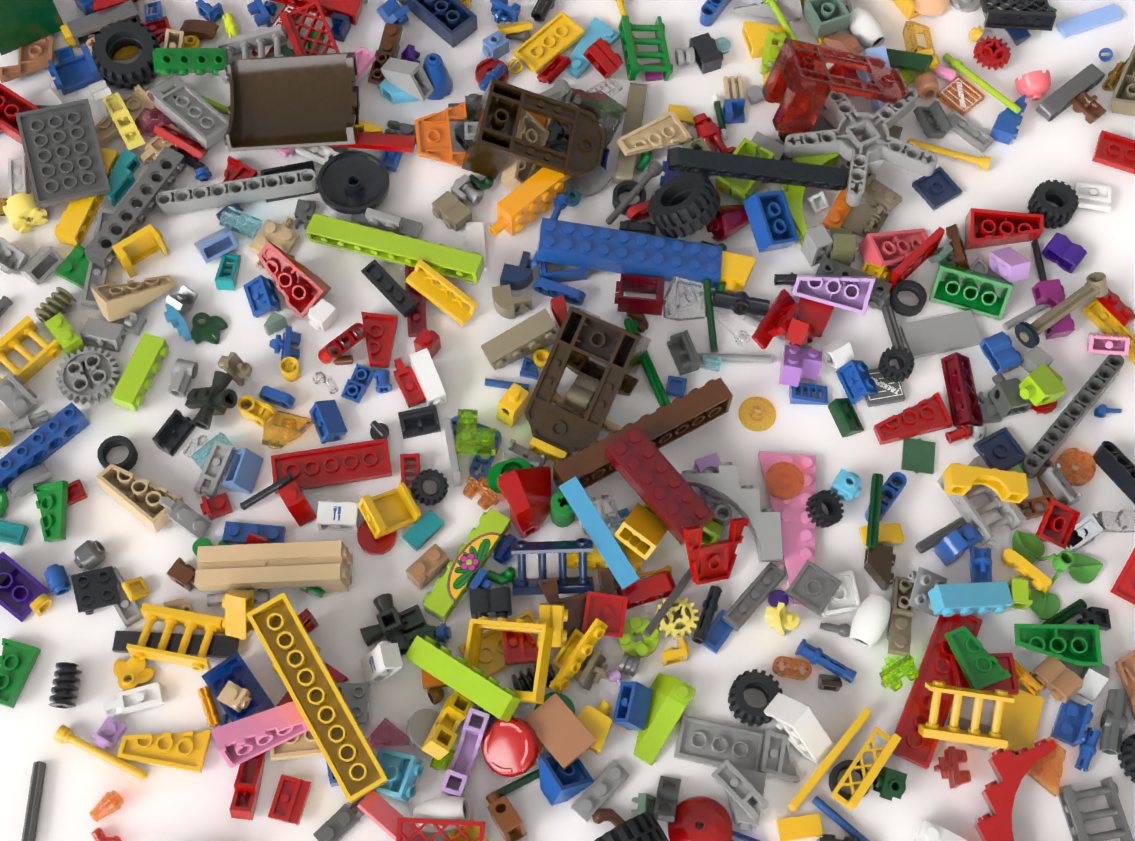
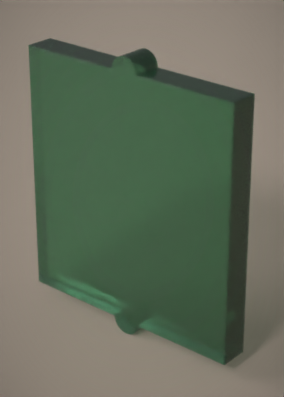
[901,438,936,474]

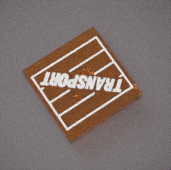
[936,75,985,116]

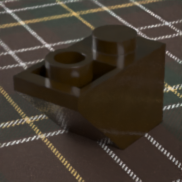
[864,544,896,591]

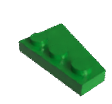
[33,480,68,543]
[944,626,1012,690]
[0,638,41,709]

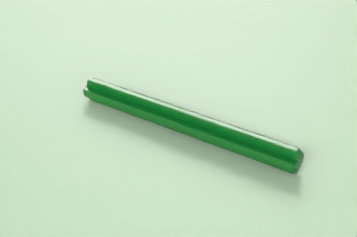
[624,317,671,406]

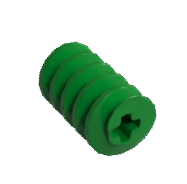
[550,491,575,528]

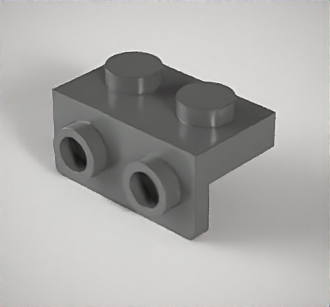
[913,101,953,138]

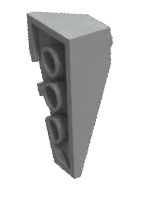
[733,0,803,22]

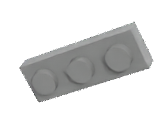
[571,760,630,823]

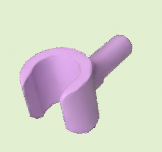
[607,669,622,688]

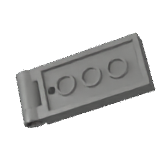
[146,75,229,150]

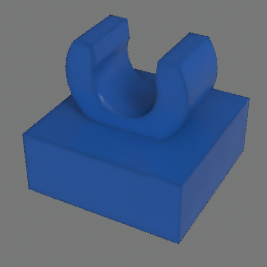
[468,568,492,591]

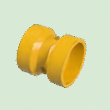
[280,357,301,382]

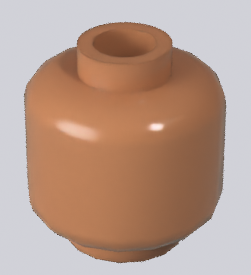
[915,73,939,99]

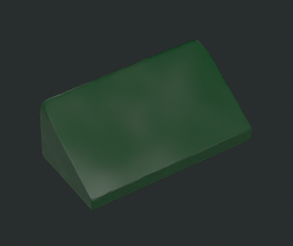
[828,398,864,437]

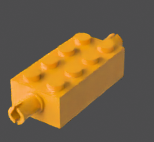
[488,167,571,237]

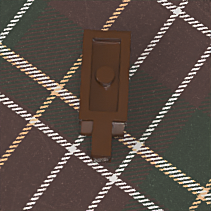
[946,224,970,269]

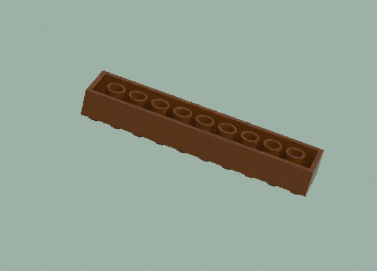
[553,377,733,491]

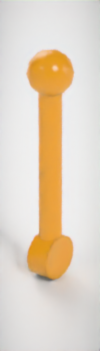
[636,565,672,578]

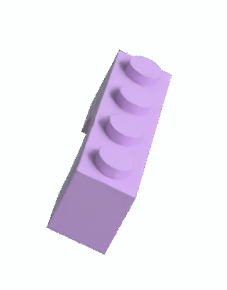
[440,708,490,797]

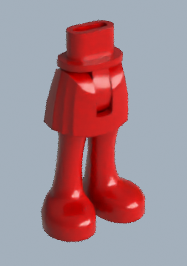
[693,113,736,154]

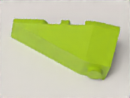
[633,673,696,766]

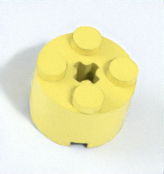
[3,191,48,234]

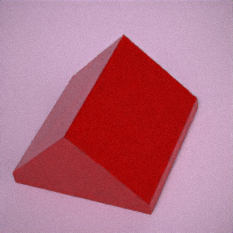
[1035,498,1080,549]

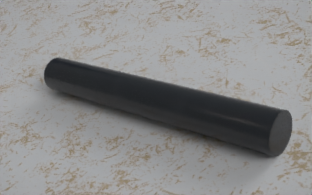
[1031,240,1047,281]
[240,474,294,510]

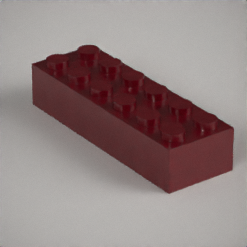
[604,424,715,545]

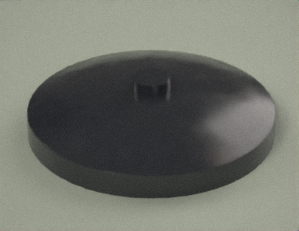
[317,151,390,215]

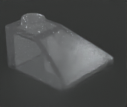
[663,276,707,321]

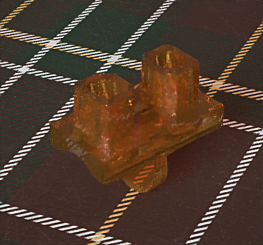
[463,476,499,511]

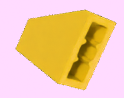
[742,21,792,59]

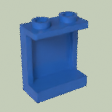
[48,45,102,95]

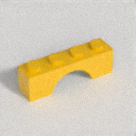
[943,463,1029,503]

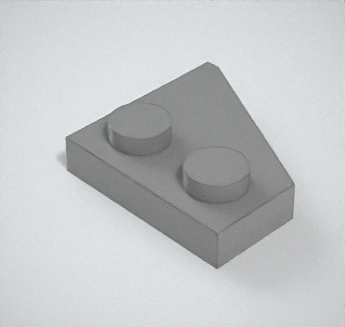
[758,730,800,783]

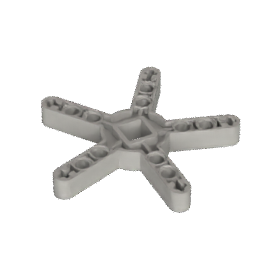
[783,76,938,207]

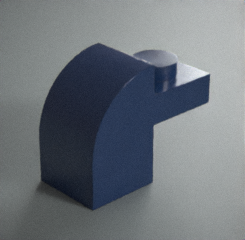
[500,251,533,291]

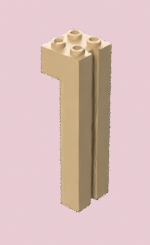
[194,540,353,593]

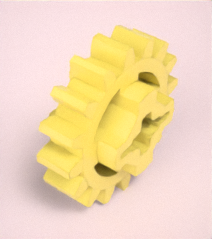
[655,595,699,640]

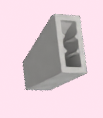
[380,57,434,101]
[726,767,766,831]

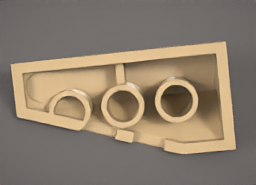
[91,275,177,322]

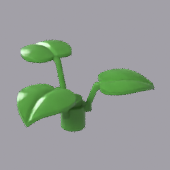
[1012,530,1103,620]

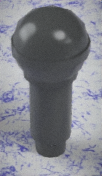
[505,31,531,42]
[820,622,851,638]

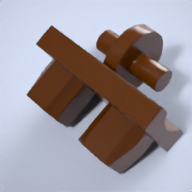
[1070,91,1107,124]

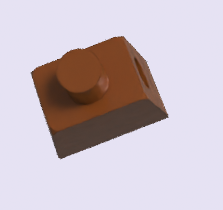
[486,791,527,841]

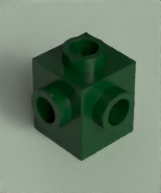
[873,766,908,801]

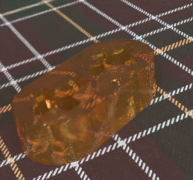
[772,656,812,681]

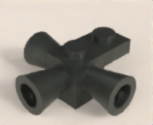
[185,371,238,430]
[360,593,426,656]

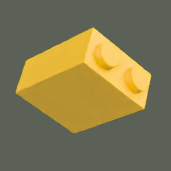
[613,503,668,560]

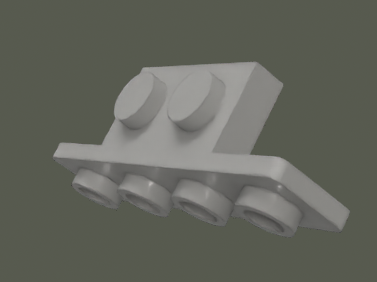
[351,208,423,239]

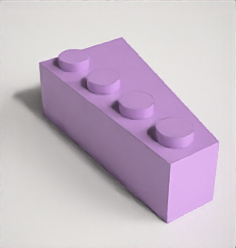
[792,275,876,315]

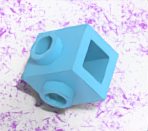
[830,468,862,502]

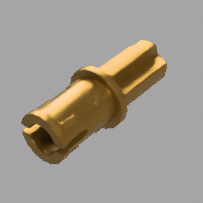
[1102,61,1126,91]

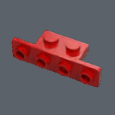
[752,289,801,350]

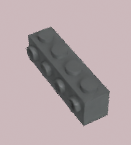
[815,256,892,310]

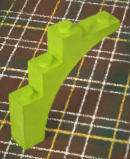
[780,153,839,246]

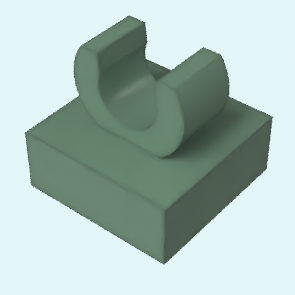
[928,244,954,264]
[631,793,656,815]

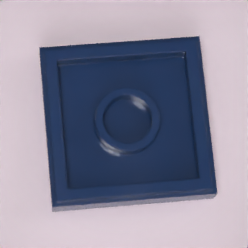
[912,167,962,210]
[973,427,1027,471]

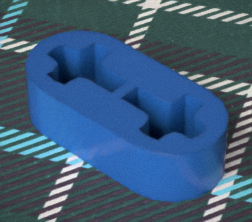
[259,386,296,409]

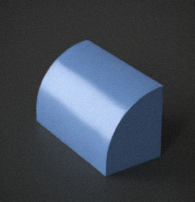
[193,227,239,264]
[222,448,264,494]

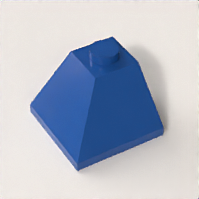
[538,753,594,806]

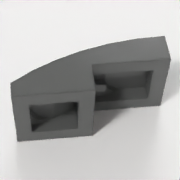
[653,775,681,823]

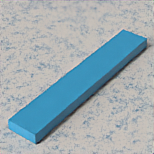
[559,476,640,590]

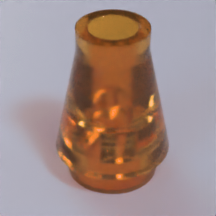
[89,790,124,822]

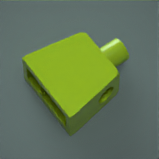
[1019,363,1067,406]

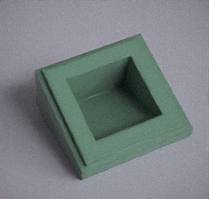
[263,311,288,336]

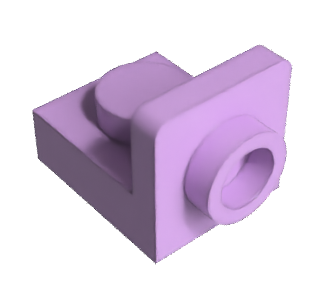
[90,716,127,750]

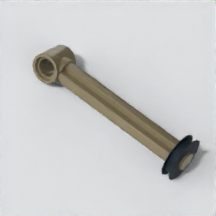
[1015,272,1108,348]

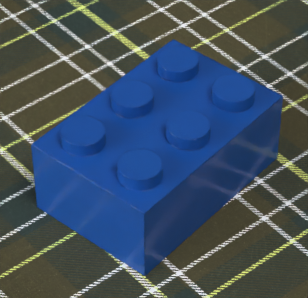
[743,190,800,253]

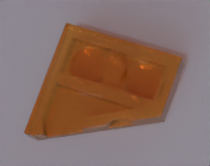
[1027,737,1066,797]

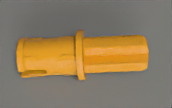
[1014,659,1044,696]

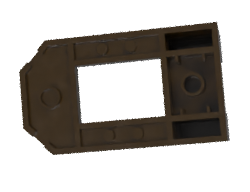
[462,78,607,179]
[524,306,651,454]

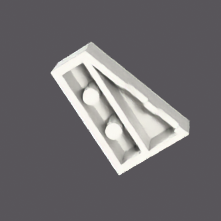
[763,693,834,764]

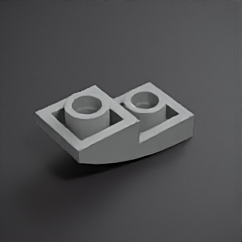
[7,463,52,497]

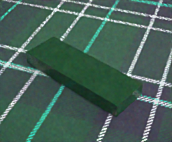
[886,48,933,73]

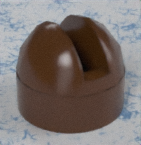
[427,686,444,705]

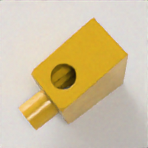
[718,251,756,294]
[496,383,531,428]
[577,700,613,755]

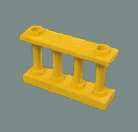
[0,315,63,386]
[126,603,225,671]
[918,680,1015,749]

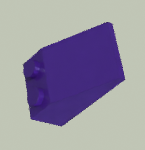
[0,551,50,622]

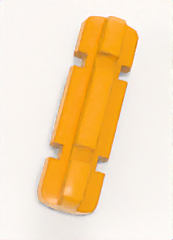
[198,686,220,727]

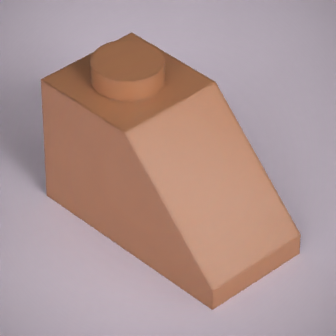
[823,32,863,62]

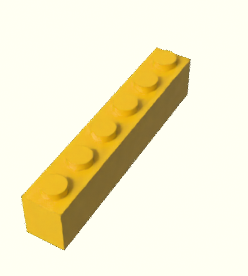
[54,147,120,247]

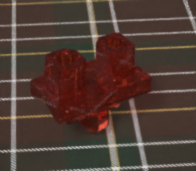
[933,746,971,789]

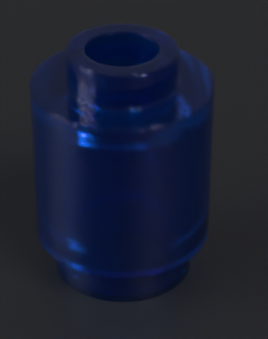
[492,534,518,565]

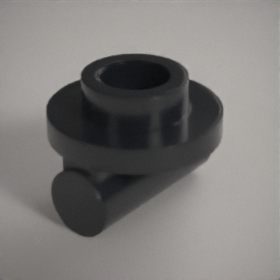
[370,420,389,440]

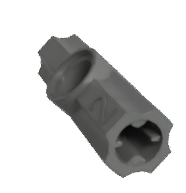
[1100,689,1128,755]

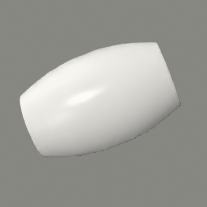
[848,7,886,48]
[850,594,891,649]
[413,796,470,833]

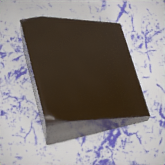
[818,674,843,692]

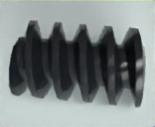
[48,662,82,709]
[511,663,556,692]

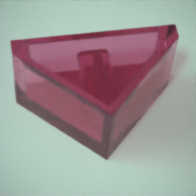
[367,717,410,749]

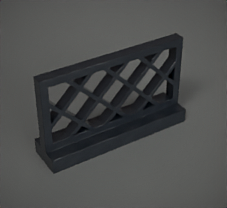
[980,0,1056,31]

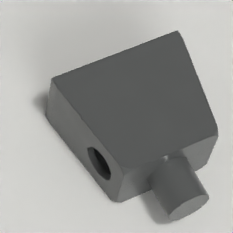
[989,373,1034,418]

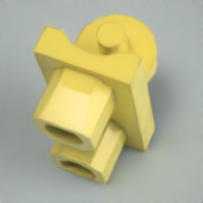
[764,602,800,636]

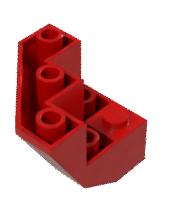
[497,466,551,539]

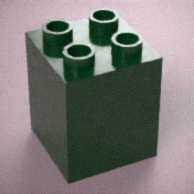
[0,0,64,55]

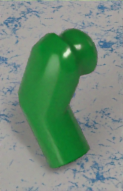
[635,151,653,172]
[0,488,9,518]
[486,567,516,585]

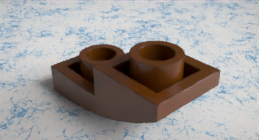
[179,19,219,40]

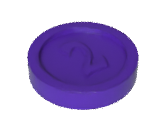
[768,590,789,607]

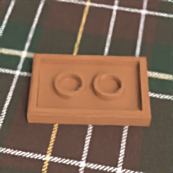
[523,693,597,769]

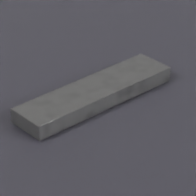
[721,561,786,632]

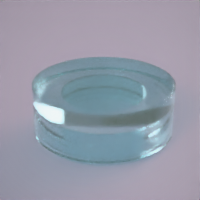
[715,37,731,54]

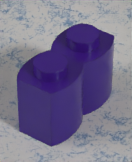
[1041,232,1087,273]

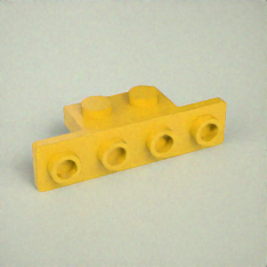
[549,618,608,694]

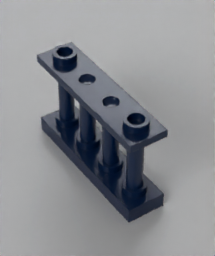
[511,538,594,595]

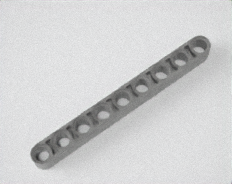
[156,169,318,215]

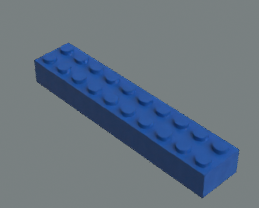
[536,217,722,289]

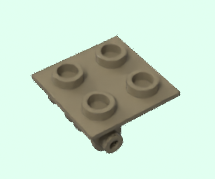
[841,202,889,237]

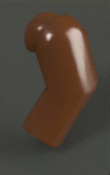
[626,313,649,333]
[328,351,353,365]
[592,808,625,827]

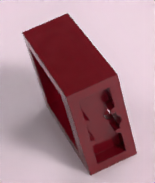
[614,274,665,316]

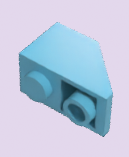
[379,78,419,104]

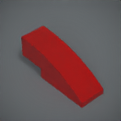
[229,751,266,820]

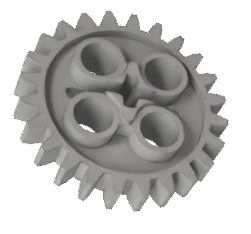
[56,346,121,405]

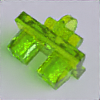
[879,654,919,692]

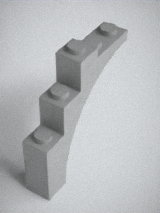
[680,462,783,562]

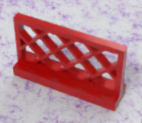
[279,0,340,56]
[396,817,485,841]

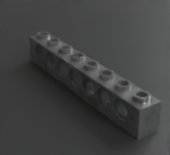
[84,146,186,270]

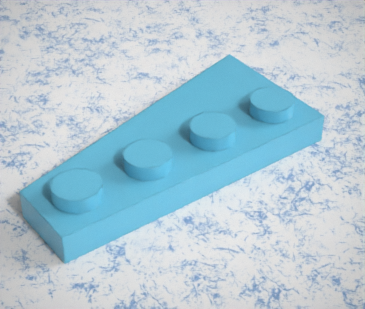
[564,16,620,79]

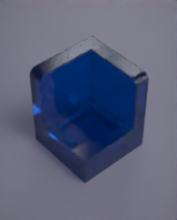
[328,12,351,42]

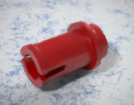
[945,425,972,444]

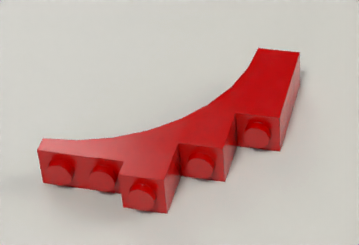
[974,739,1057,841]

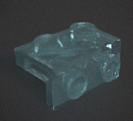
[219,206,262,239]

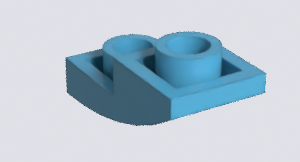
[164,303,192,341]

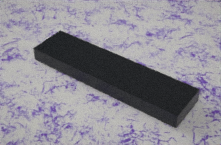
[361,259,419,318]

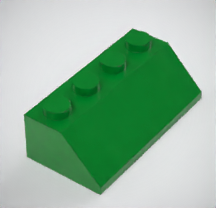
[929,261,1013,320]

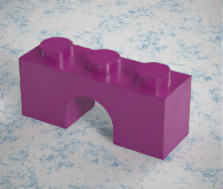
[1031,279,1075,340]

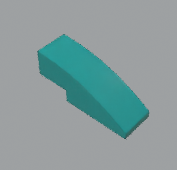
[107,149,140,207]

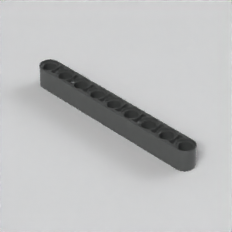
[1021,354,1124,479]

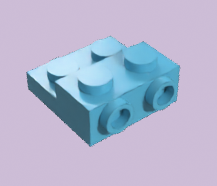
[374,748,424,802]

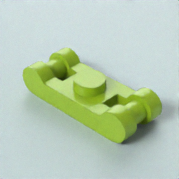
[759,29,786,75]

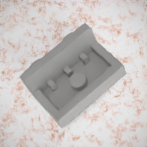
[0,237,30,275]

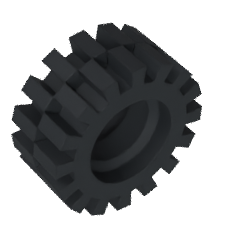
[878,346,915,383]
[412,468,449,506]
[806,490,844,528]

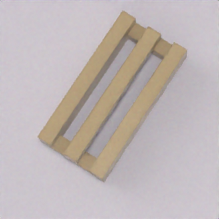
[723,76,744,99]

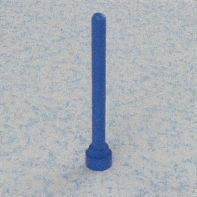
[531,193,570,267]

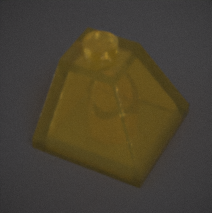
[262,411,313,449]

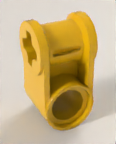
[237,395,276,428]

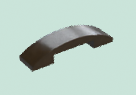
[566,350,639,396]

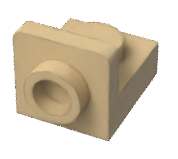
[217,681,252,713]

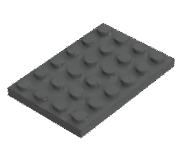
[16,98,111,208]

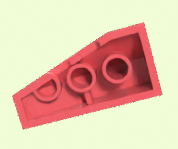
[859,228,928,266]

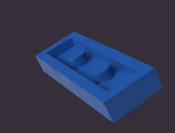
[222,521,286,544]

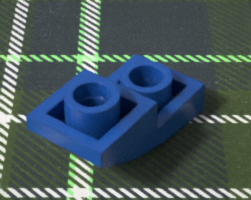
[341,363,375,403]

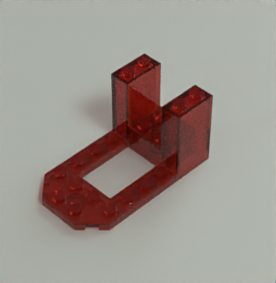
[762,38,909,134]

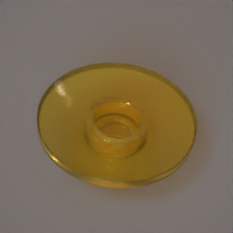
[738,397,776,432]

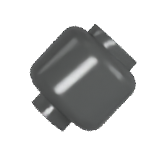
[74,540,106,570]

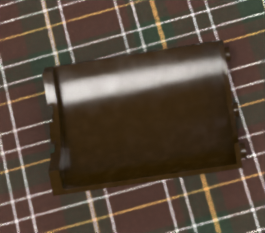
[224,52,359,152]

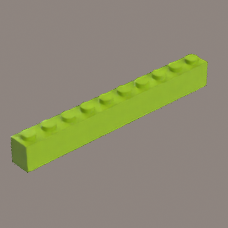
[305,213,485,284]

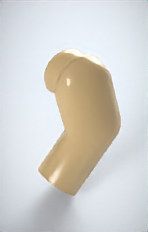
[163,599,193,612]

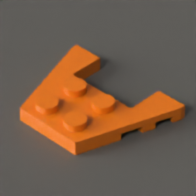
[414,102,467,167]

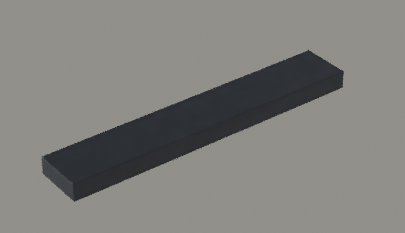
[112,630,240,659]

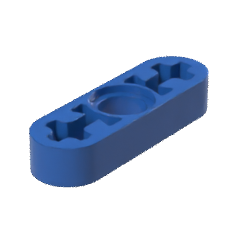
[533,277,586,306]

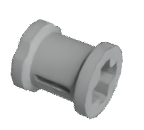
[461,183,484,206]

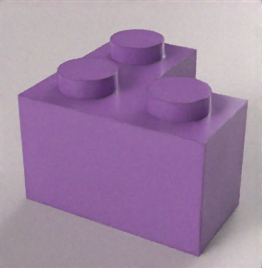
[779,345,822,387]

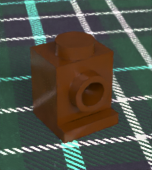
[166,557,196,592]

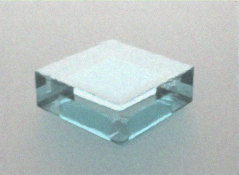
[700,354,722,372]

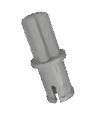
[9,410,51,434]

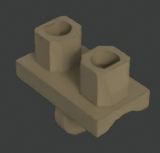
[218,352,252,386]
[573,649,609,691]

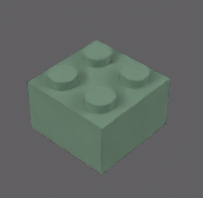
[802,0,851,39]

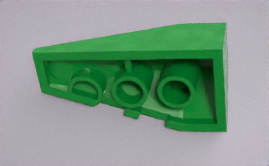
[1014,624,1102,667]

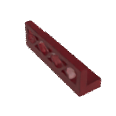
[941,352,983,428]

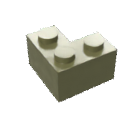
[828,227,859,266]

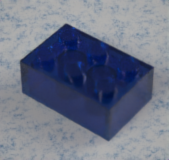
[201,652,275,722]

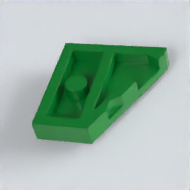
[55,244,89,289]

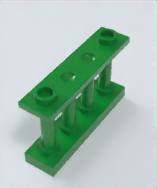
[618,15,673,81]

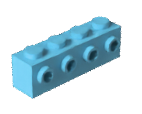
[928,581,1014,617]

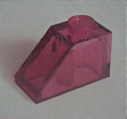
[134,107,179,137]

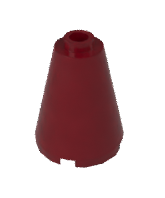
[705,204,750,242]

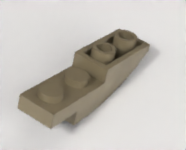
[837,160,902,212]
[887,576,914,657]

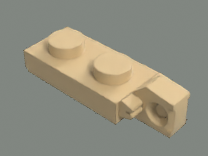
[139,124,183,165]

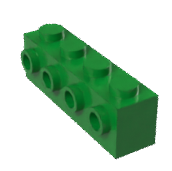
[152,48,227,76]

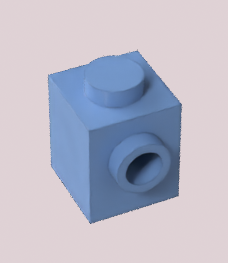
[482,30,509,60]

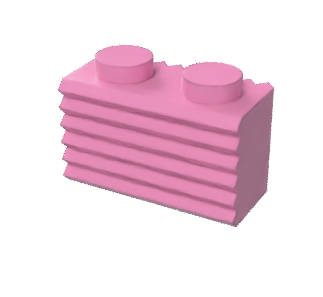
[1087,332,1130,355]

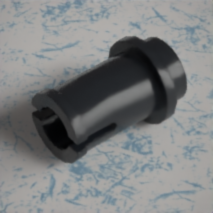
[774,272,797,287]

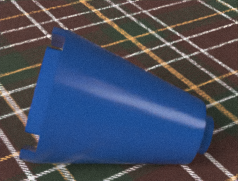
[423,53,453,100]

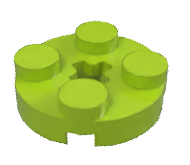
[618,616,659,658]

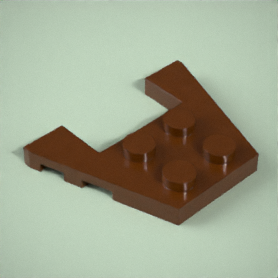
[537,568,615,638]

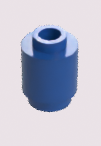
[44,564,71,596]

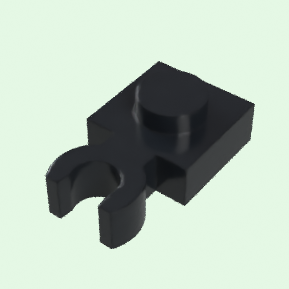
[1075,606,1111,631]

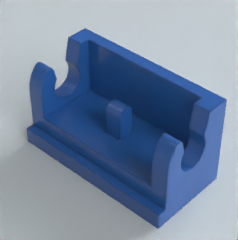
[309,399,348,444]

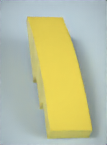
[102,92,145,150]

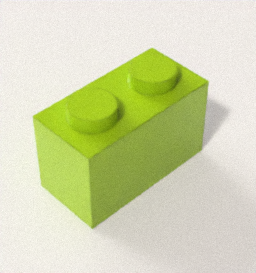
[44,312,85,358]

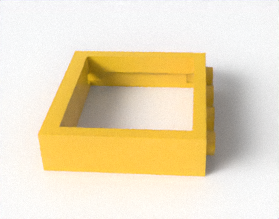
[464,616,554,704]

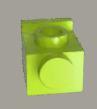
[1007,577,1033,610]

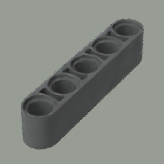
[1036,64,1105,122]

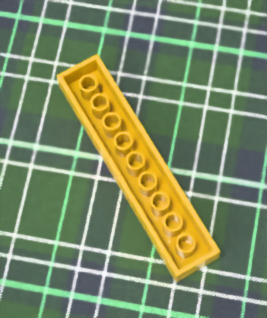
[246,592,389,803]

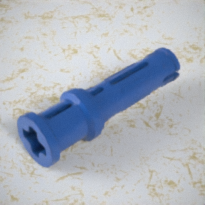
[795,638,857,683]

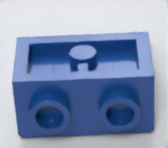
[243,275,281,318]
[836,360,878,404]
[1050,699,1093,747]

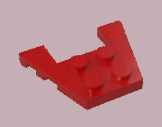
[683,517,749,585]

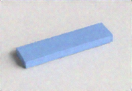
[1056,3,1123,38]

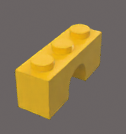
[421,691,473,761]

